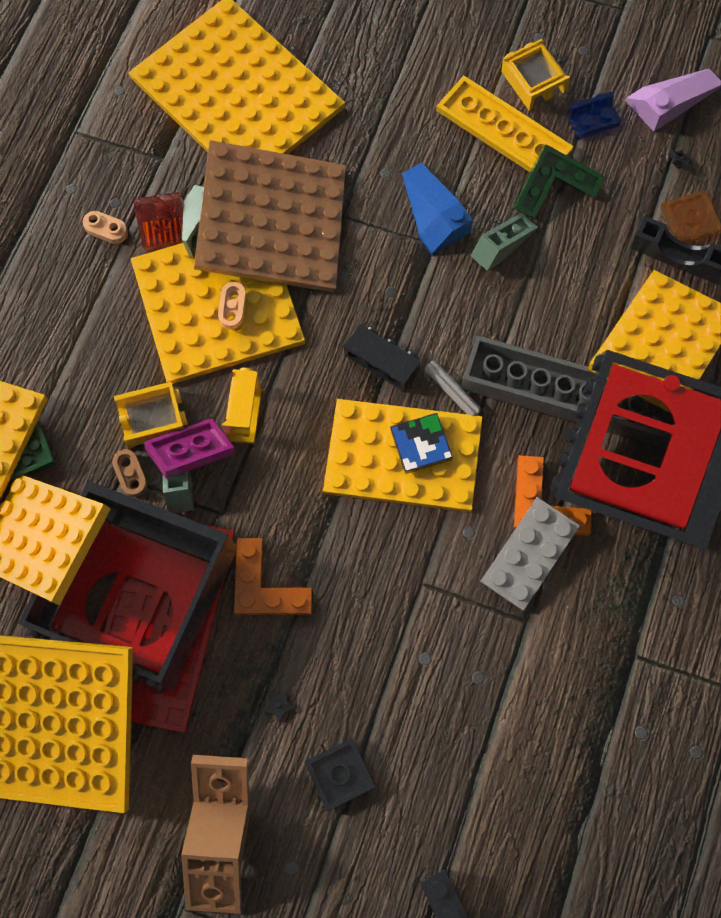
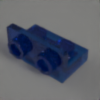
[568,92,621,140]

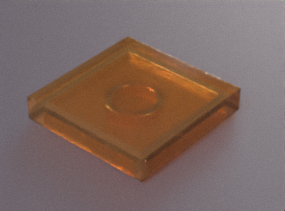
[660,190,721,243]

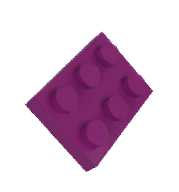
[144,418,234,479]

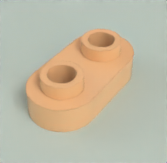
[83,211,128,244]
[218,282,246,329]

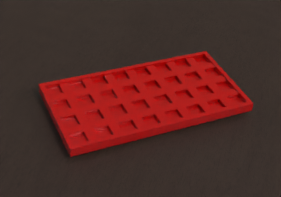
[104,525,236,734]

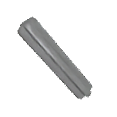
[425,361,481,416]

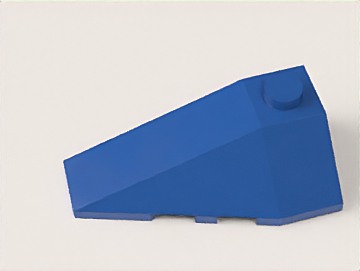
[402,163,473,255]

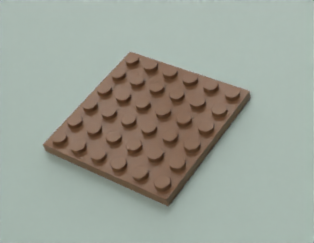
[194,140,346,292]

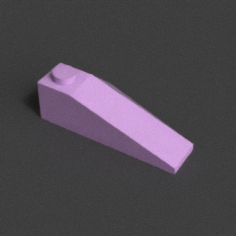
[625,69,721,132]

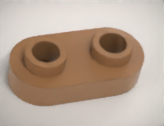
[112,449,147,497]

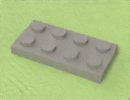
[480,497,580,611]

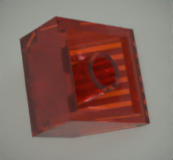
[134,191,184,250]

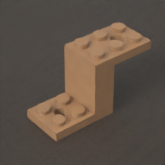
[181,755,250,914]

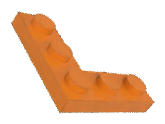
[514,455,592,536]
[234,538,312,615]

